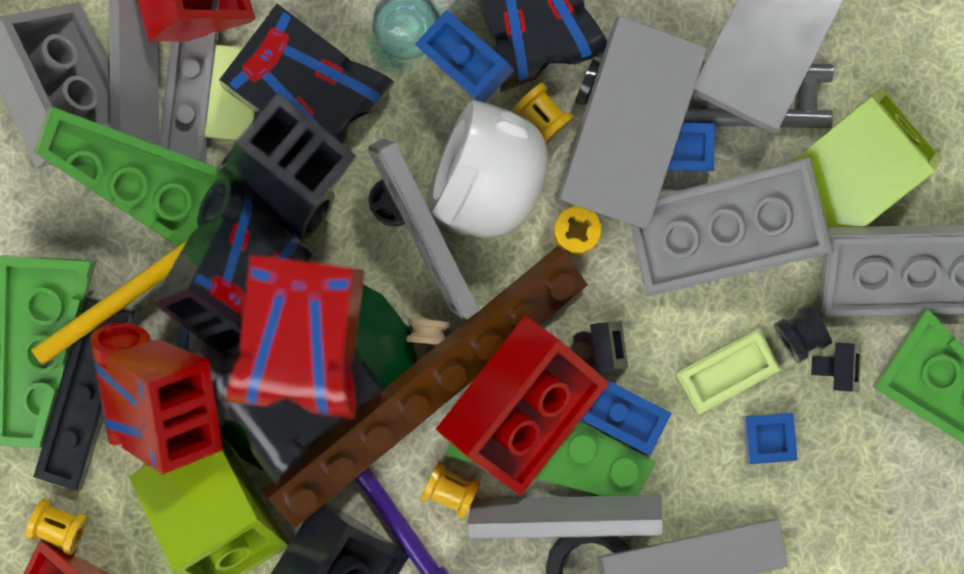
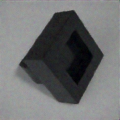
[573,321,628,372]
[811,342,861,392]

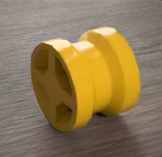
[553,206,601,256]

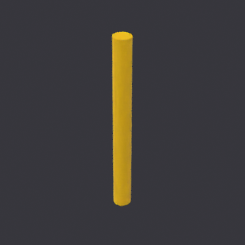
[31,240,187,365]

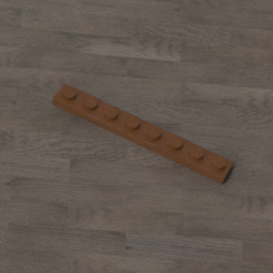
[262,246,588,529]

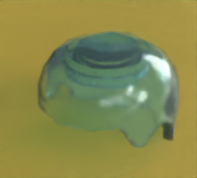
[372,0,442,60]

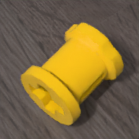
[512,82,574,144]
[420,461,480,519]
[25,498,88,555]

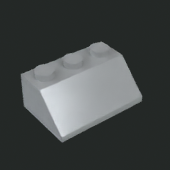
[0,2,110,168]

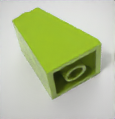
[792,87,942,228]
[128,436,289,574]

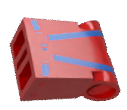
[226,255,365,419]
[90,323,223,475]

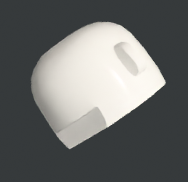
[426,100,549,238]

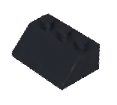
[271,503,409,574]

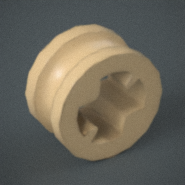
[406,318,451,345]

